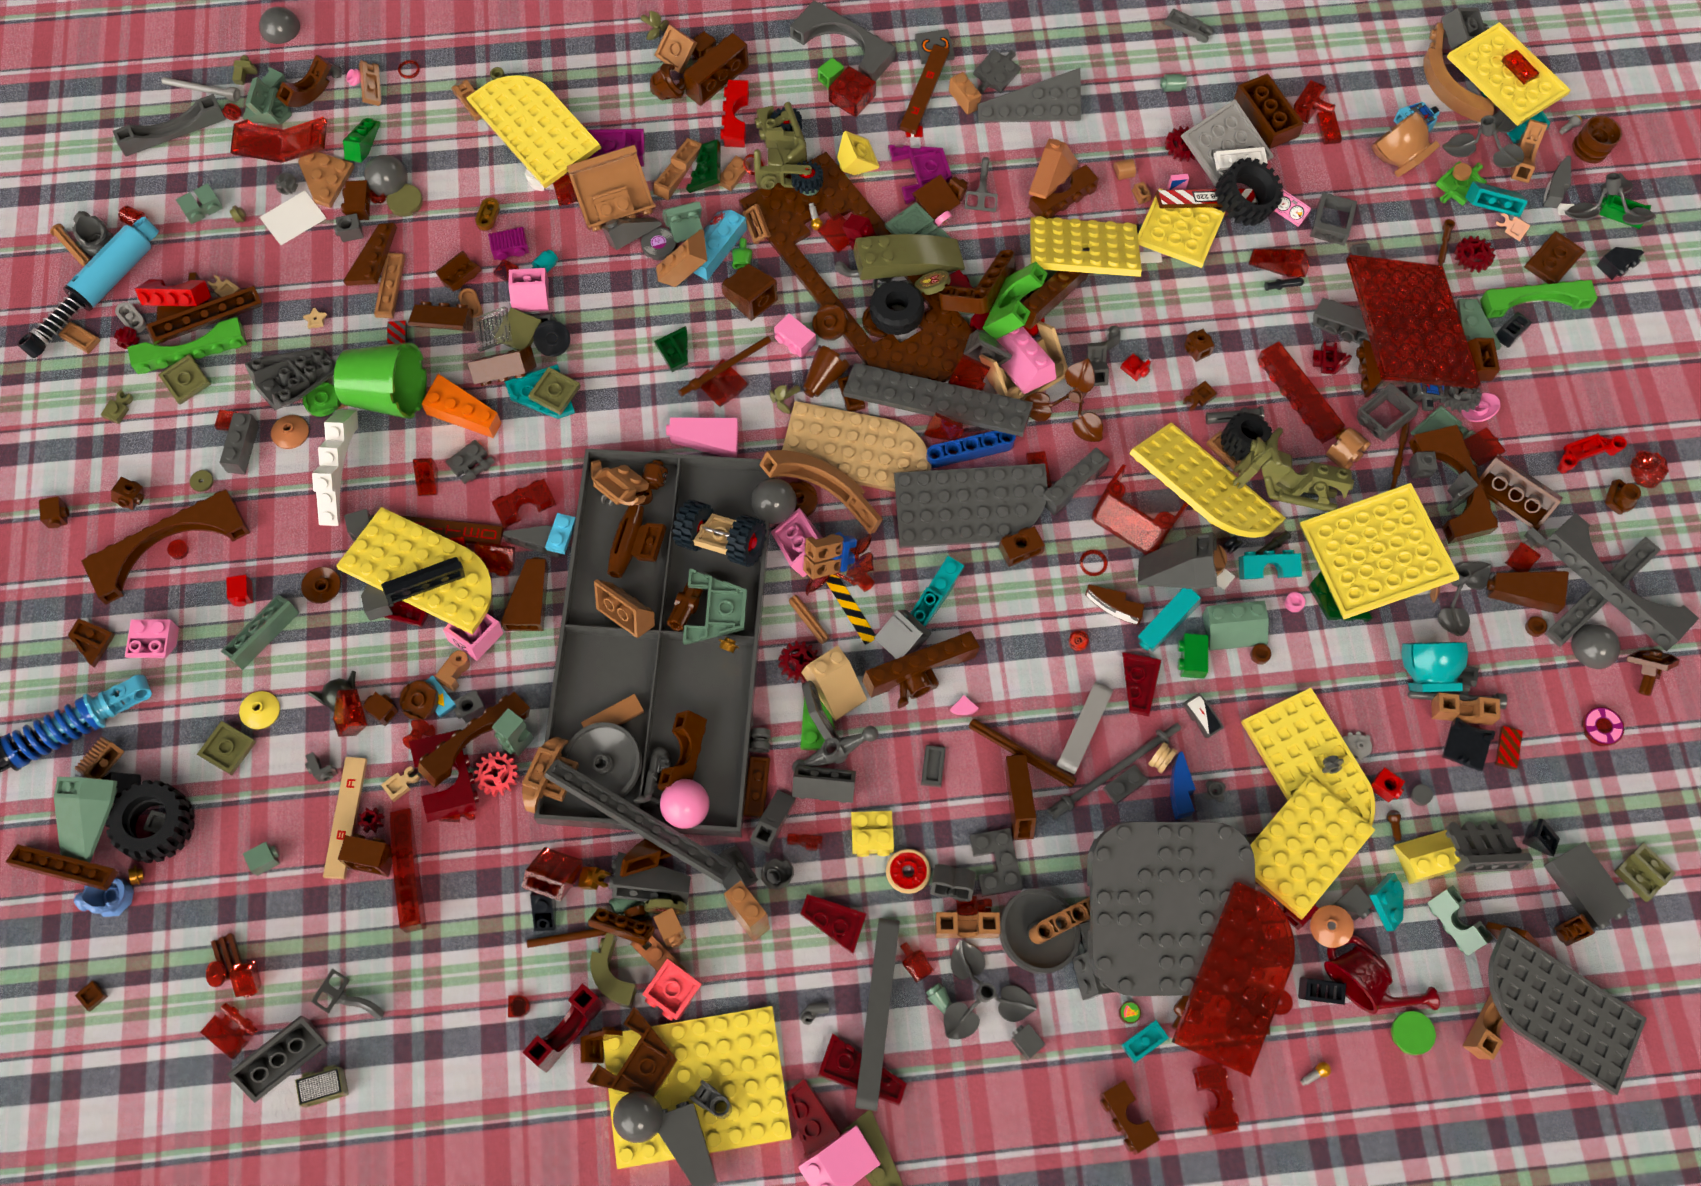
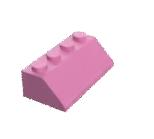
[996,326,1056,394]

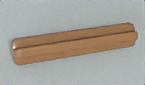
[789,595,829,644]

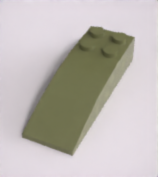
[853,234,965,280]

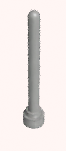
[161,77,240,102]

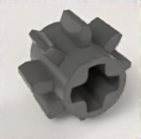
[274,172,298,195]

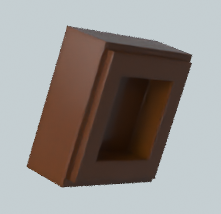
[75,980,108,1012]

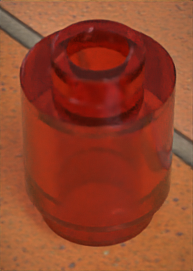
[118,205,148,226]

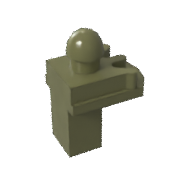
[232,55,258,85]

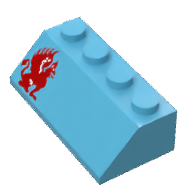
[693,210,747,281]

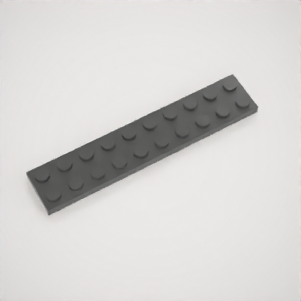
[843,363,1033,437]

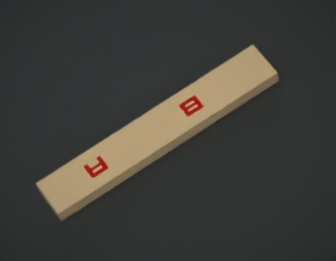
[323,757,368,879]

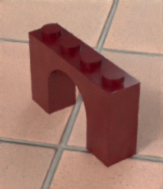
[409,730,479,822]
[522,983,605,1073]

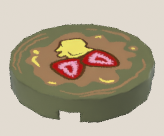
[915,270,951,295]
[644,899,687,915]

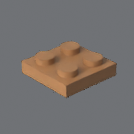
[654,25,697,74]

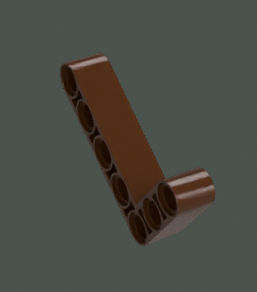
[938,250,1016,314]

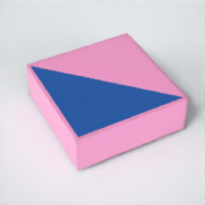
[1168,174,1189,190]

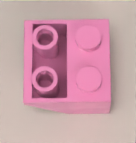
[509,268,549,312]
[125,619,179,658]

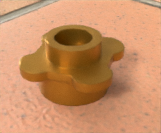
[718,637,739,653]

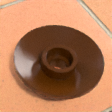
[301,567,341,604]

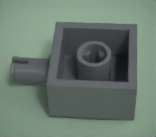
[1441,8,1489,49]

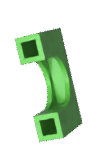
[983,261,1048,339]

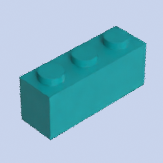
[1465,181,1528,217]

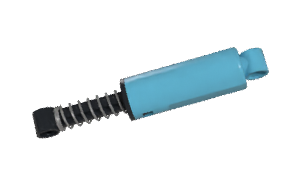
[17,217,159,358]

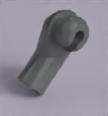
[329,64,342,78]
[1105,326,1121,351]
[800,1002,829,1025]

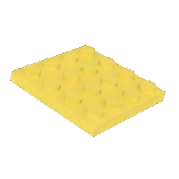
[1138,188,1225,268]

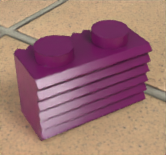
[488,227,529,260]

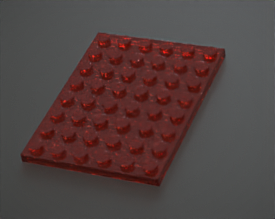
[1346,255,1481,389]

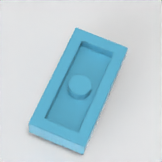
[545,513,576,555]

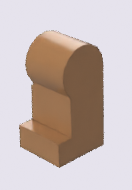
[435,650,470,692]

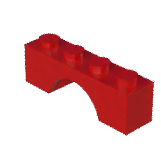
[720,80,749,148]
[135,279,211,307]

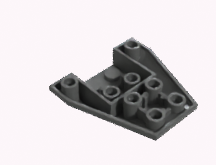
[245,348,336,411]
[1138,532,1217,589]

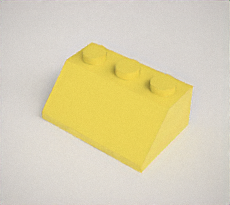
[1394,830,1461,885]

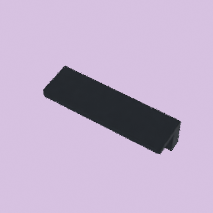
[381,557,465,605]

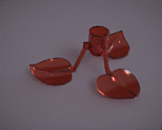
[806,534,875,596]

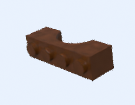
[1028,165,1099,219]
[657,710,707,791]

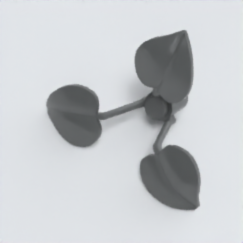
[1443,110,1524,168]
[1565,173,1656,225]
[1438,562,1492,636]
[943,940,1037,1040]

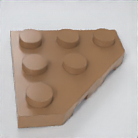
[298,148,355,208]

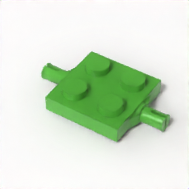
[1436,161,1487,206]

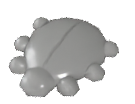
[1343,731,1372,760]

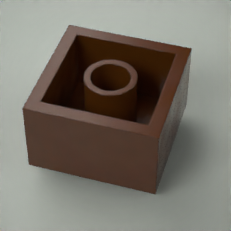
[338,834,396,877]

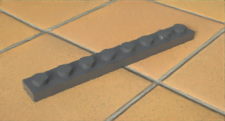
[1545,537,1661,647]

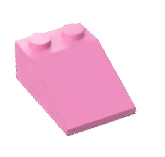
[771,508,823,577]
[798,1125,881,1186]

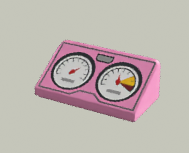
[1274,190,1311,227]

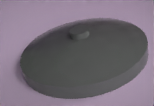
[563,722,642,798]
[999,889,1080,974]

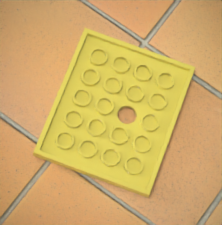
[1030,216,1142,277]

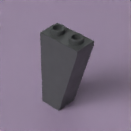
[609,852,691,905]
[658,1101,718,1186]

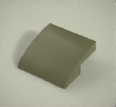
[1614,842,1676,902]

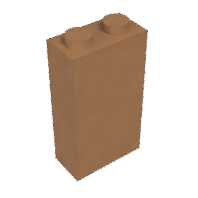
[724,880,770,942]

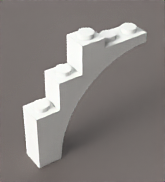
[312,409,358,526]

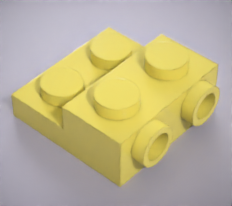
[851,811,894,857]

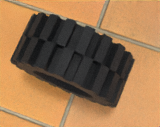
[1215,157,1283,226]

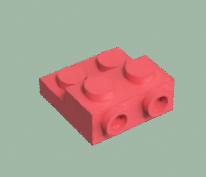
[642,959,702,1021]

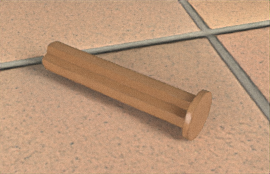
[50,224,90,267]

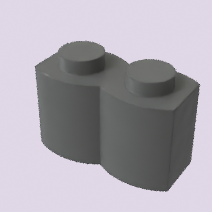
[930,864,976,902]

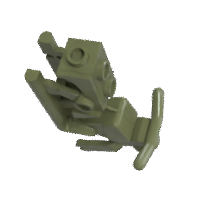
[1233,427,1354,512]

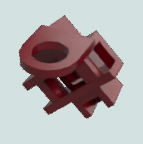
[1313,341,1352,375]

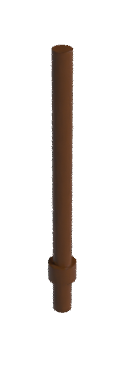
[678,336,771,397]
[527,919,653,948]

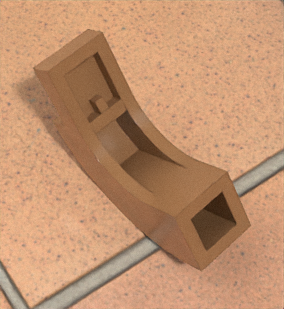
[1511,119,1548,183]

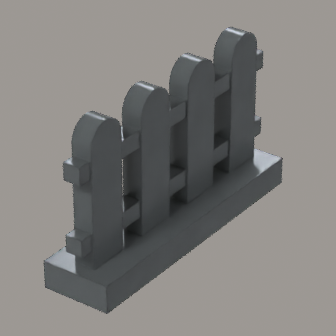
[1445,821,1533,873]

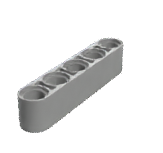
[1056,682,1113,775]

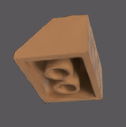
[656,229,707,287]
[594,579,655,638]

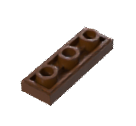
[588,908,655,945]

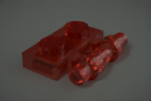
[200,1003,258,1060]

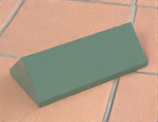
[221,595,299,670]

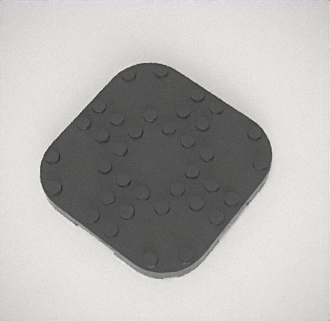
[1087,821,1257,996]

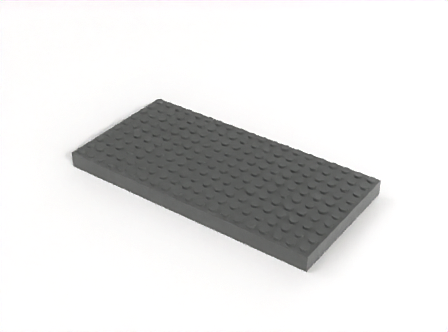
[534,449,775,838]

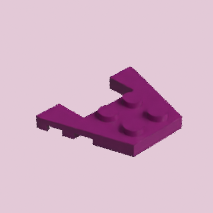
[888,145,952,204]

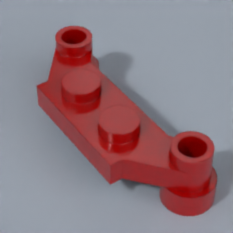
[1557,433,1627,474]

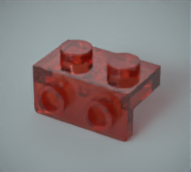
[475,542,515,576]

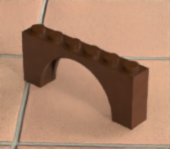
[1409,425,1498,544]

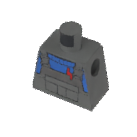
[1404,365,1445,411]

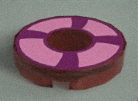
[1581,707,1624,747]

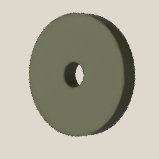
[190,470,214,492]

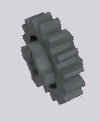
[1440,379,1482,413]

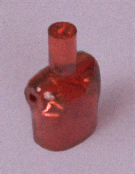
[900,942,934,983]

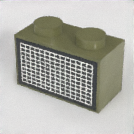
[295,1065,349,1108]

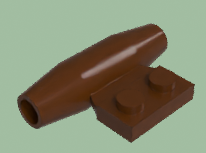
[607,505,667,578]

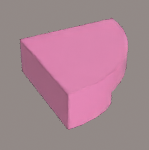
[950,695,979,715]

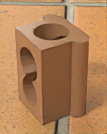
[1131,181,1151,204]

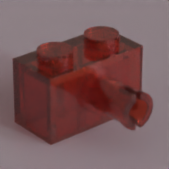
[1294,80,1336,124]

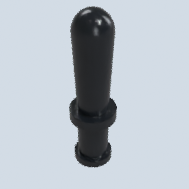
[1264,277,1304,291]

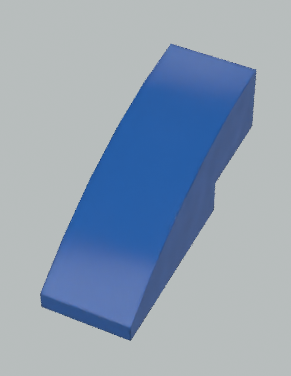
[1170,751,1196,820]

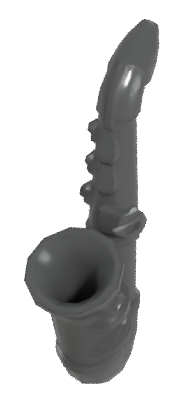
[633,747,672,803]

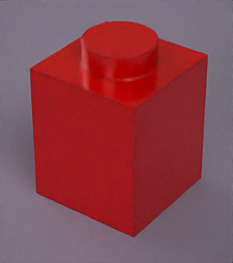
[226,574,253,607]

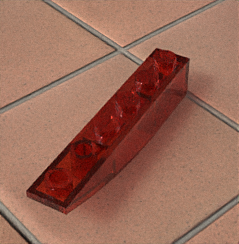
[390,808,427,933]

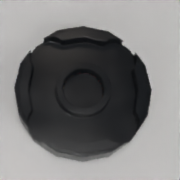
[533,320,571,357]

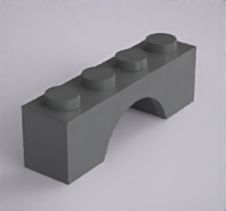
[1043,447,1110,516]

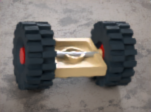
[673,499,767,567]

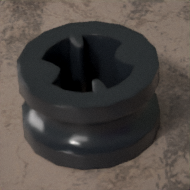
[1223,535,1243,554]

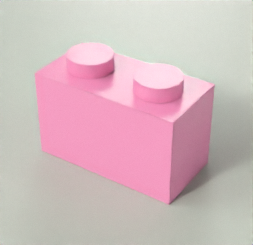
[774,314,816,358]

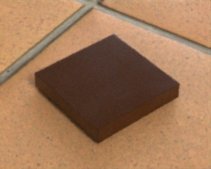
[912,174,961,222]

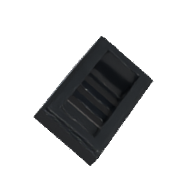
[1496,312,1533,348]
[1298,977,1346,1005]

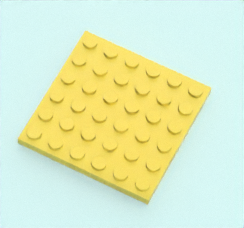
[1300,483,1459,620]

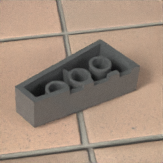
[1313,298,1393,353]

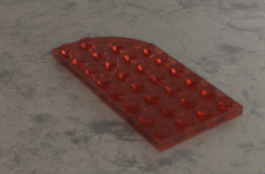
[1172,881,1295,1077]

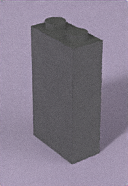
[1544,842,1632,930]

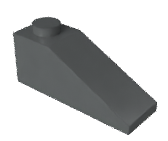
[602,217,662,250]
[503,525,561,558]

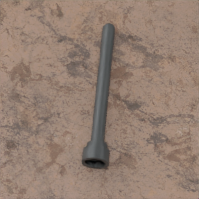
[1408,691,1507,709]

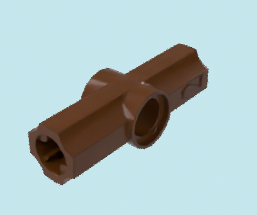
[667,582,704,631]

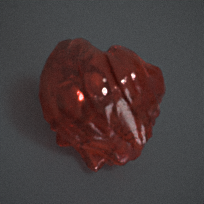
[1630,450,1669,488]

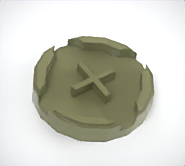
[387,184,423,217]

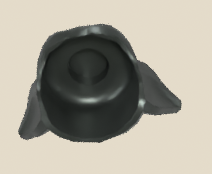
[308,671,356,713]

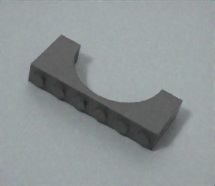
[790,0,896,85]

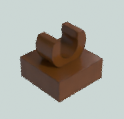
[948,177,968,201]

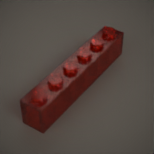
[1257,341,1345,444]

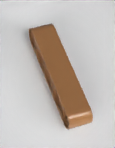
[1029,897,1090,944]

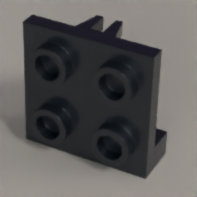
[1442,717,1495,771]

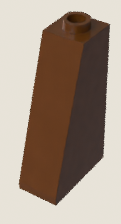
[501,557,549,631]
[1486,571,1569,614]
[1005,754,1037,840]

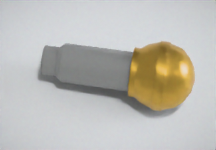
[809,203,823,230]
[1300,1062,1331,1086]

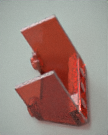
[924,354,990,441]
[1092,464,1188,555]

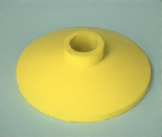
[239,691,280,730]

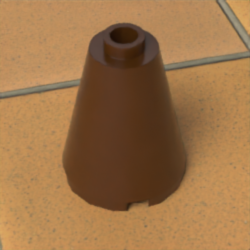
[803,345,850,398]

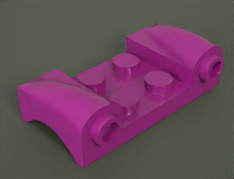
[586,129,645,167]

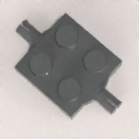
[973,49,1021,93]

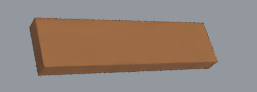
[374,253,405,319]

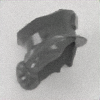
[72,211,113,257]

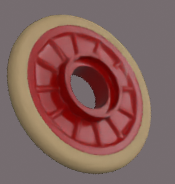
[886,849,931,894]

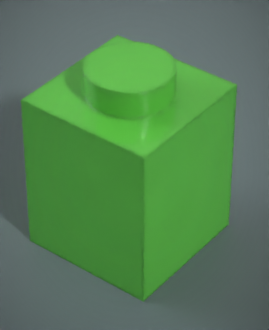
[818,57,844,90]

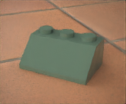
[1202,600,1269,651]

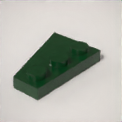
[686,139,721,193]

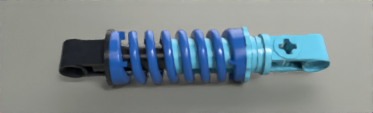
[0,675,152,773]

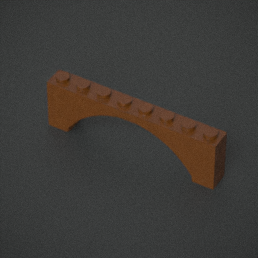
[81,489,250,605]

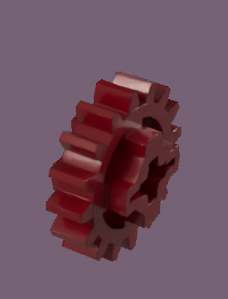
[1165,126,1195,162]
[1454,236,1496,273]
[778,641,819,684]

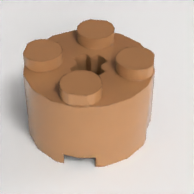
[1326,427,1371,469]

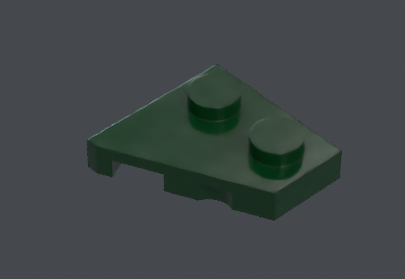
[654,326,688,372]

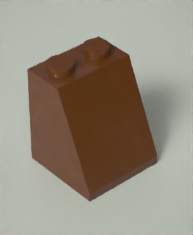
[721,264,778,321]

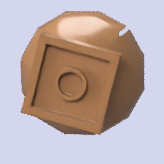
[1371,111,1440,177]

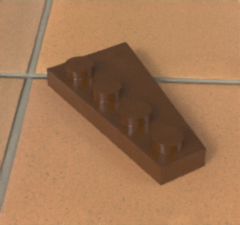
[343,223,397,286]

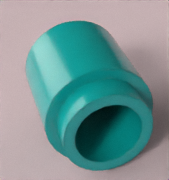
[532,249,558,273]

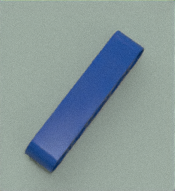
[926,431,1016,468]

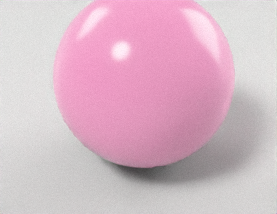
[660,779,710,829]

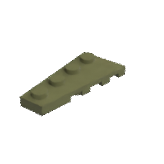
[842,1110,903,1186]

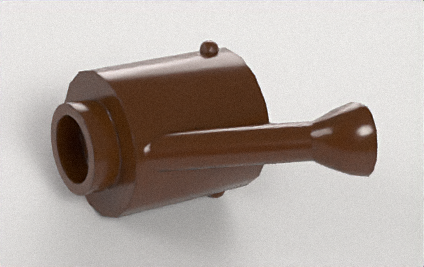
[897,669,939,709]

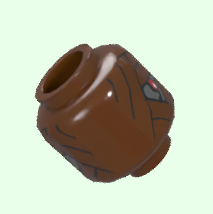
[642,460,668,490]

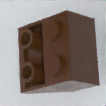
[1450,338,1500,382]

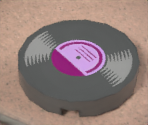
[641,227,677,261]

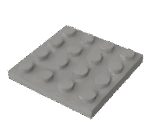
[1181,99,1274,189]

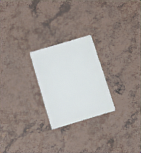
[259,190,327,245]

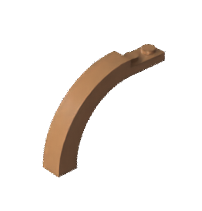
[1423,22,1494,122]
[759,450,883,534]

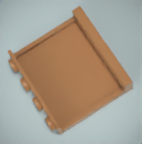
[567,145,656,232]

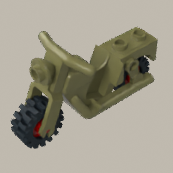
[754,102,823,194]

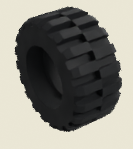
[105,780,195,863]

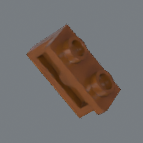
[436,251,482,292]

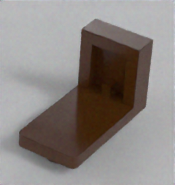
[580,1027,623,1064]

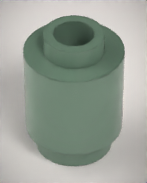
[1160,74,1187,92]

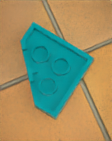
[504,364,575,419]

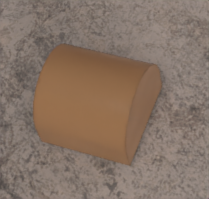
[1113,158,1136,180]

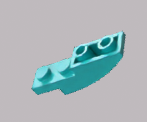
[911,556,965,627]

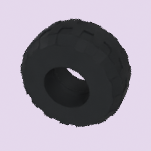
[870,281,924,335]

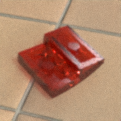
[700,359,749,407]

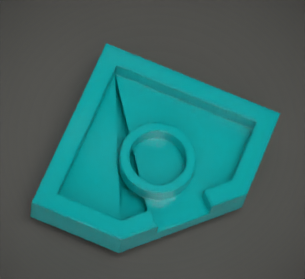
[1369,873,1404,931]

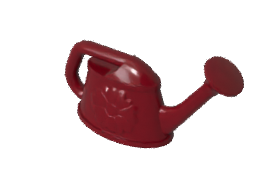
[1324,935,1440,1014]

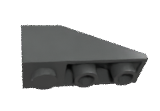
[750,790,796,853]

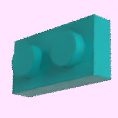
[1121,1020,1169,1064]

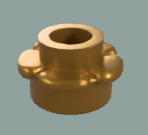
[128,865,144,885]

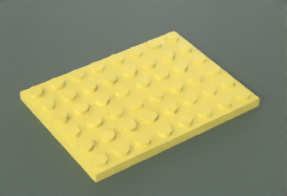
[603,1006,792,1169]

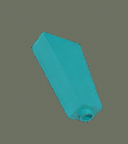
[1138,588,1201,652]

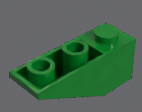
[343,118,380,163]

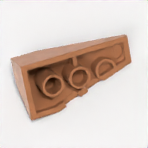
[1029,138,1079,199]

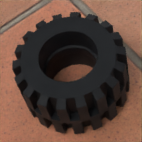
[1220,412,1272,461]

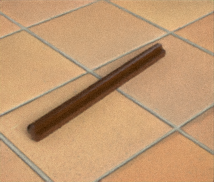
[969,719,1076,787]

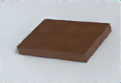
[1524,230,1585,284]

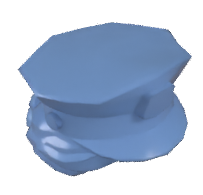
[74,878,134,917]

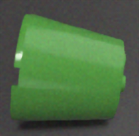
[334,343,427,419]

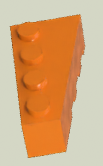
[422,374,501,438]

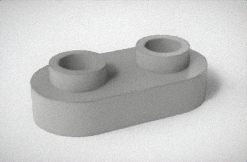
[115,302,146,333]

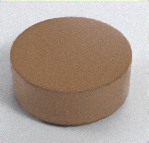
[1452,163,1472,181]

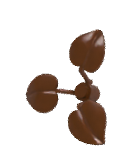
[1024,358,1103,442]

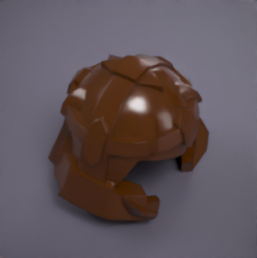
[650,63,685,100]

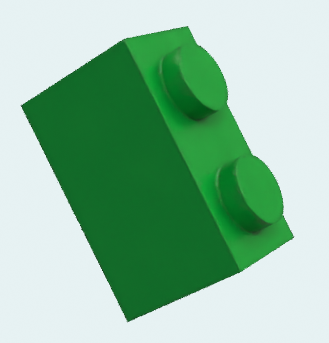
[1177,633,1208,679]

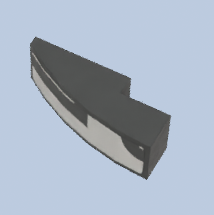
[1543,156,1571,208]

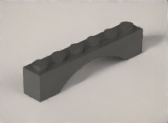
[113,94,226,157]
[344,509,394,621]

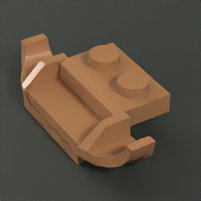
[591,460,649,506]
[522,737,579,814]

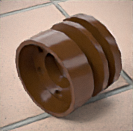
[1572,115,1622,164]

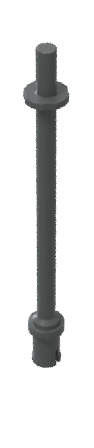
[1047,723,1181,820]

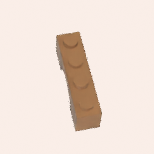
[1463,994,1504,1060]

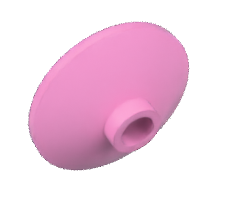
[1461,393,1500,422]

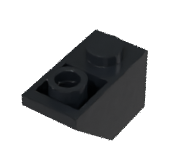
[1597,247,1644,280]
[530,881,557,931]

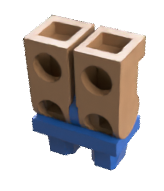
[803,532,857,580]

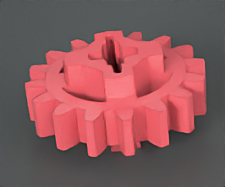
[473,752,519,797]

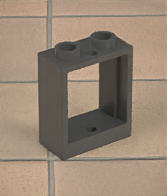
[1310,193,1357,246]
[1356,383,1419,442]

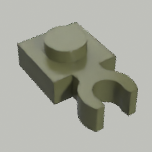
[100,390,133,424]

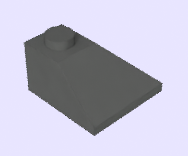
[963,329,1012,366]

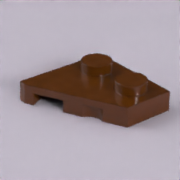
[68,618,115,668]

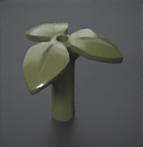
[641,11,669,40]
[769,385,800,414]

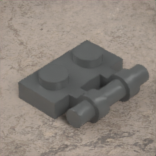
[445,439,495,484]

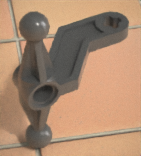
[792,680,878,772]

